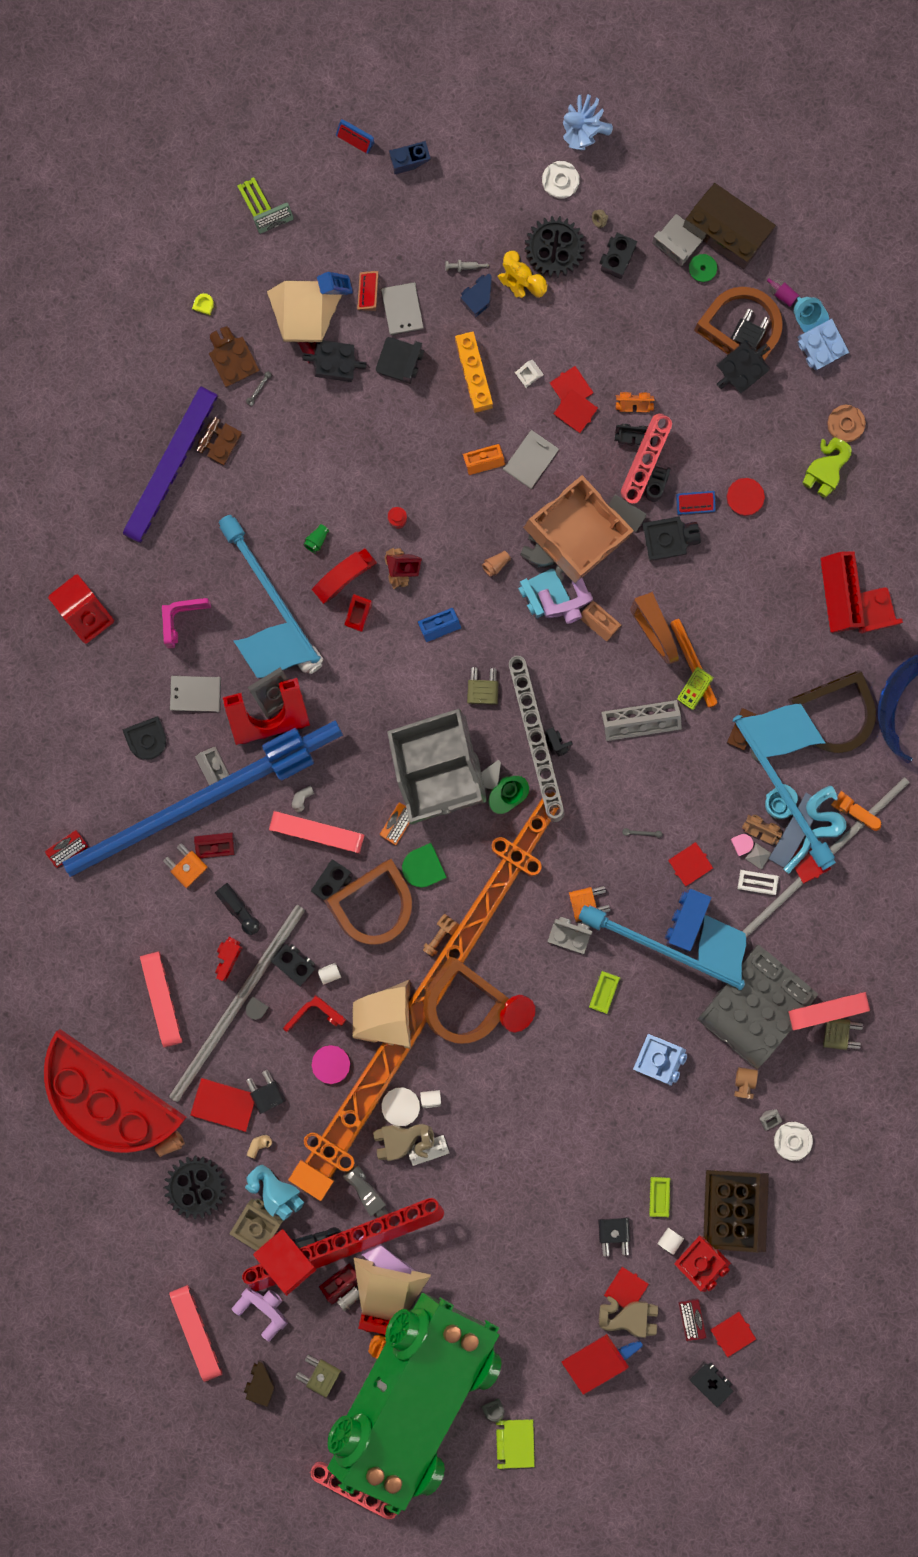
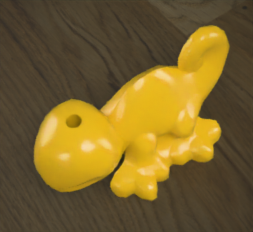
[498,251,547,298]

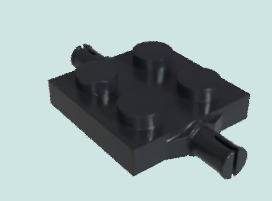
[302,340,367,382]
[716,340,771,393]

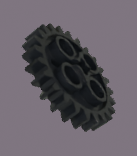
[524,216,586,278]
[163,1155,227,1219]

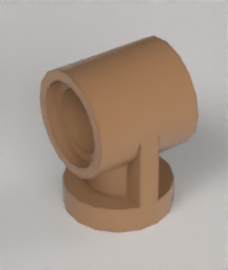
[734,1067,758,1099]

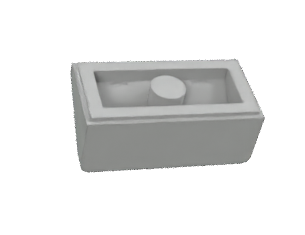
[195,747,229,785]

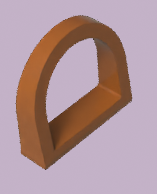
[694,287,782,361]
[630,592,679,664]
[324,859,412,945]
[423,957,509,1043]

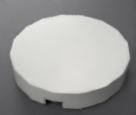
[542,161,579,199]
[381,1087,420,1126]
[774,1122,813,1161]

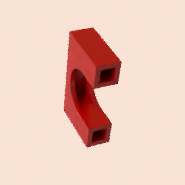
[223,678,310,745]

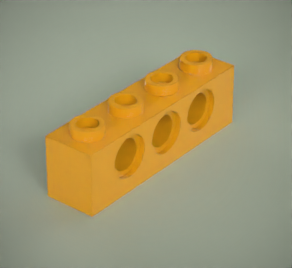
[455,331,493,413]

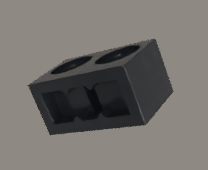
[599,232,638,279]
[311,859,353,900]
[271,944,316,987]

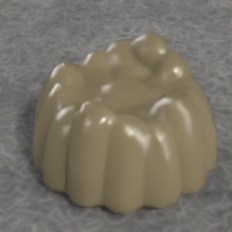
[592,210,608,228]

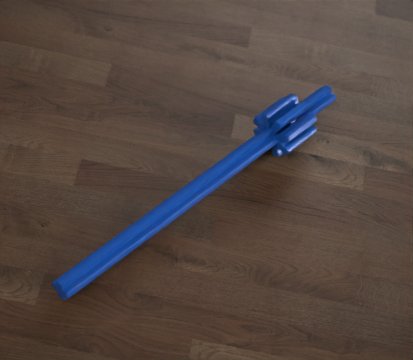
[62,720,343,877]

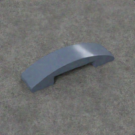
[769,793,822,868]

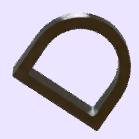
[788,670,876,753]

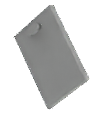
[381,282,423,335]
[503,430,559,489]
[170,676,221,713]

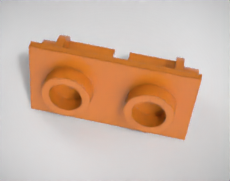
[616,392,654,412]

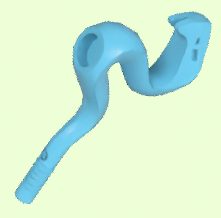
[783,786,847,874]

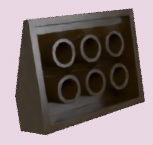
[683,183,776,270]
[703,1170,769,1253]

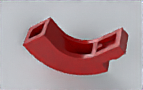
[311,548,377,604]

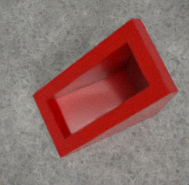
[344,594,372,632]

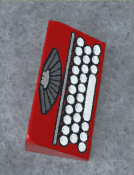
[45,830,89,868]

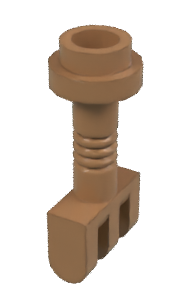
[423,914,459,956]

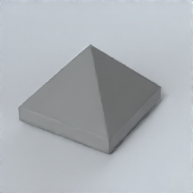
[745,843,772,869]
[760,1109,782,1131]

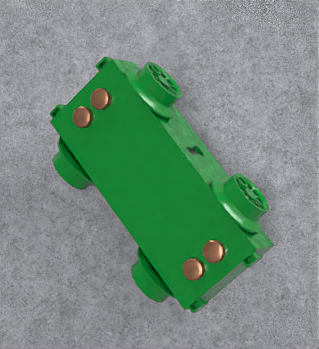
[327,1292,502,1515]

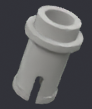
[337,1287,360,1311]

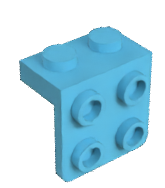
[518,569,569,618]

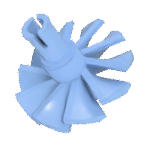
[563,94,613,150]

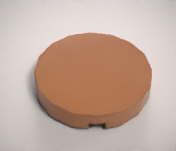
[827,405,866,443]

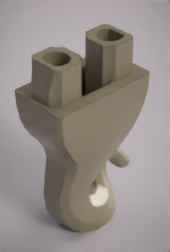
[373,1124,434,1161]
[599,1296,658,1338]

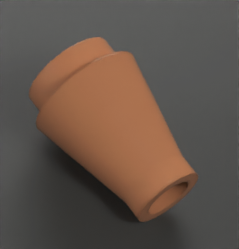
[482,551,511,577]
[155,1131,185,1157]

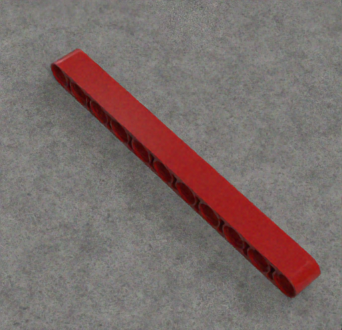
[242,1198,444,1291]

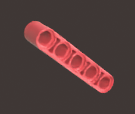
[621,414,672,504]
[269,811,365,854]
[140,951,183,1048]
[788,992,870,1030]
[169,1285,223,1382]
[311,1462,397,1519]

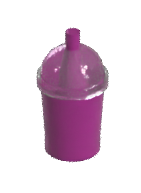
[767,278,800,307]

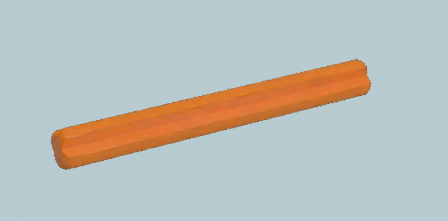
[670,619,717,707]

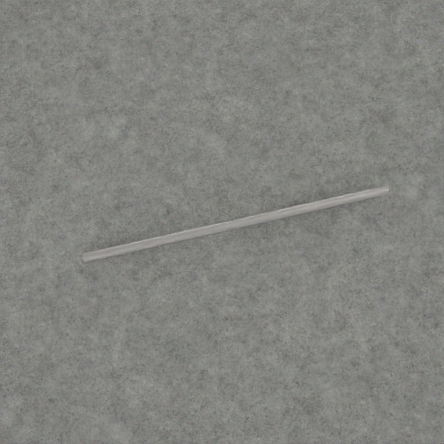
[742,777,909,938]

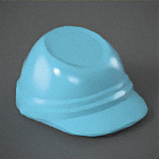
[765,784,798,819]

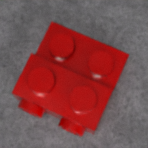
[215,937,243,982]
[674,1236,731,1292]

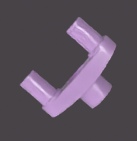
[538,578,593,624]
[232,1288,288,1342]

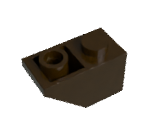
[244,1360,275,1407]

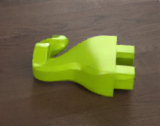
[802,437,852,498]

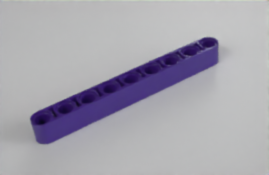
[123,386,218,543]

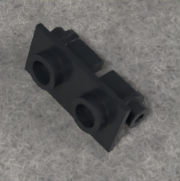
[614,424,653,445]

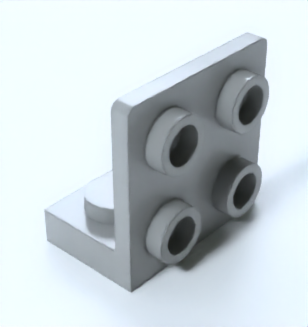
[652,214,702,266]
[547,917,592,954]

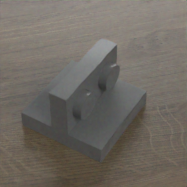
[248,667,288,718]

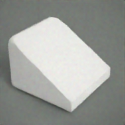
[515,360,544,387]

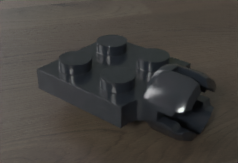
[643,516,701,561]

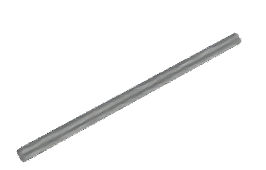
[169,905,305,1102]

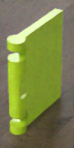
[496,1419,534,1469]

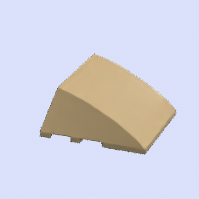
[267,281,342,342]
[353,980,411,1049]
[354,1258,431,1320]

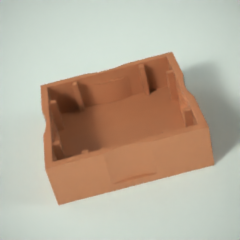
[523,475,634,583]

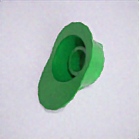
[489,776,529,814]

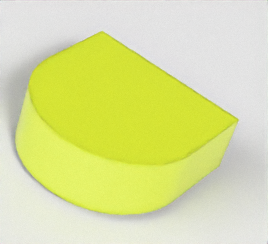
[192,294,214,316]

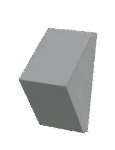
[481,760,501,790]

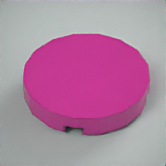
[312,1045,350,1084]

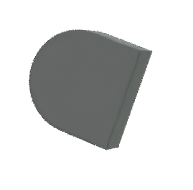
[246,996,269,1019]
[481,1399,505,1423]

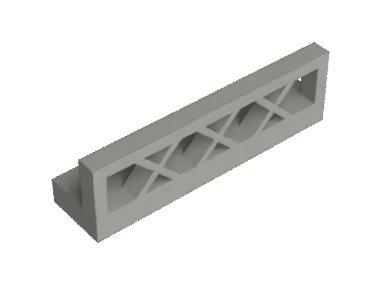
[601,700,682,741]

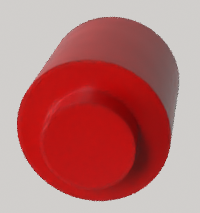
[388,507,407,529]

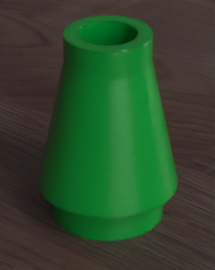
[303,524,329,553]

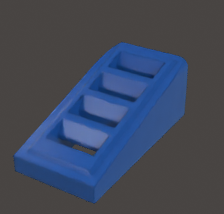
[317,272,353,295]
[617,1340,643,1360]

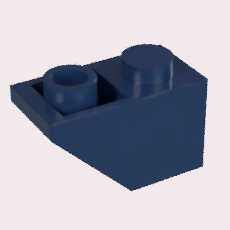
[389,141,431,174]
[460,273,492,318]

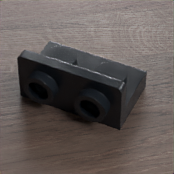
[544,727,573,757]

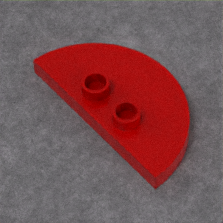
[44,1029,187,1153]

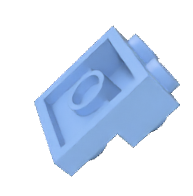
[797,319,849,370]
[633,1034,687,1086]

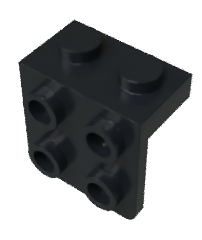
[376,337,425,384]

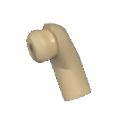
[247,1135,272,1159]

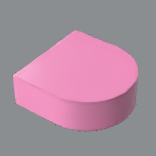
[730,834,753,857]

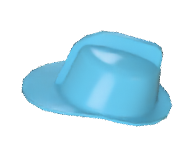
[794,297,829,332]

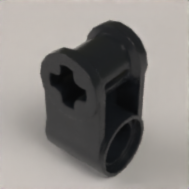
[645,465,671,502]

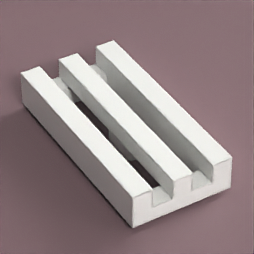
[737,870,779,895]

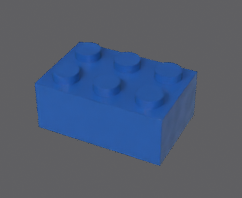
[664,889,712,952]

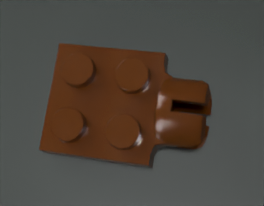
[209,326,260,387]

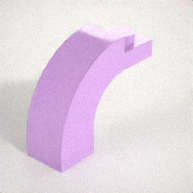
[359,1236,415,1274]

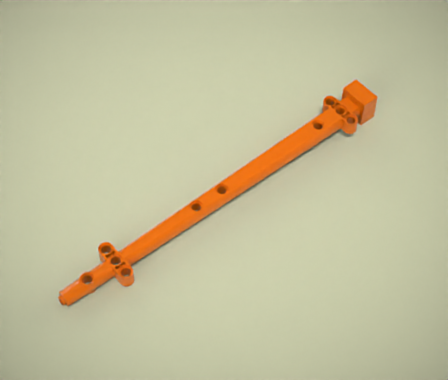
[288,791,561,1201]

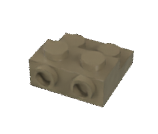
[230,1198,283,1251]

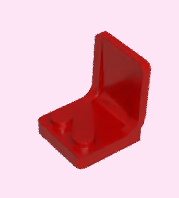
[48,574,114,644]
[858,587,903,634]
[283,995,347,1032]

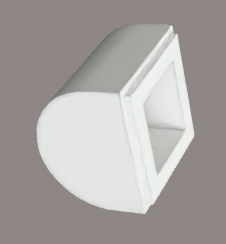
[318,963,341,985]
[420,1090,441,1108]
[657,1228,684,1255]

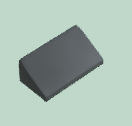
[608,494,647,532]

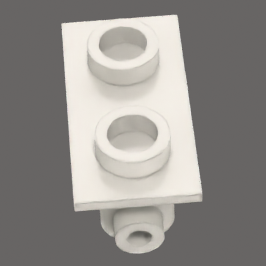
[408,1135,449,1166]

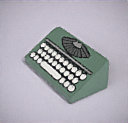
[253,203,293,234]

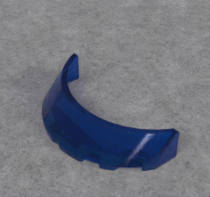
[878,655,918,764]

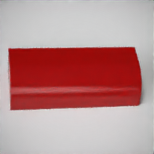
[820,551,865,633]

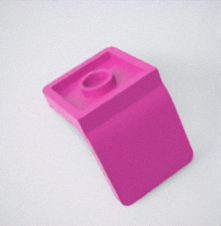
[162,598,211,648]

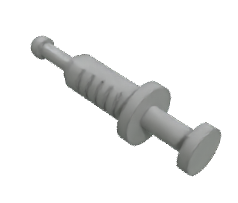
[445,260,489,272]

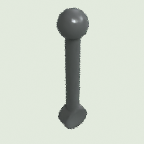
[246,371,272,406]
[622,828,663,838]

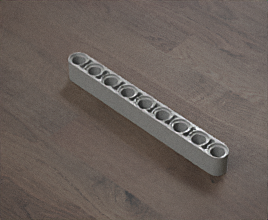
[509,656,564,822]

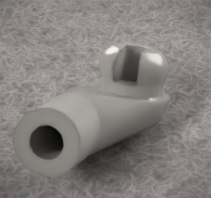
[292,785,314,812]

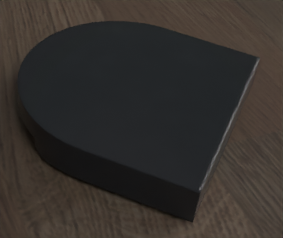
[122,716,166,760]

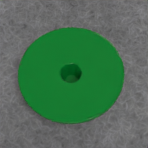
[689,254,717,282]

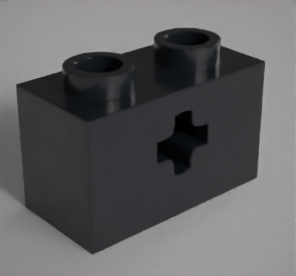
[688,1362,733,1408]

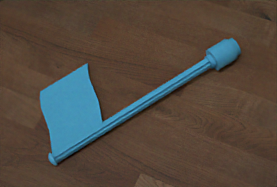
[219,515,321,678]
[732,704,836,870]
[578,905,746,990]

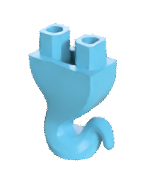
[245,1165,304,1221]

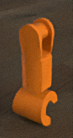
[831,791,881,831]

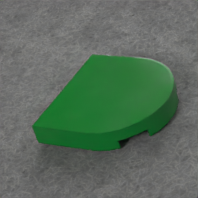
[402,843,447,887]

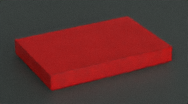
[190,1078,254,1132]
[253,1229,316,1296]
[561,1334,629,1395]

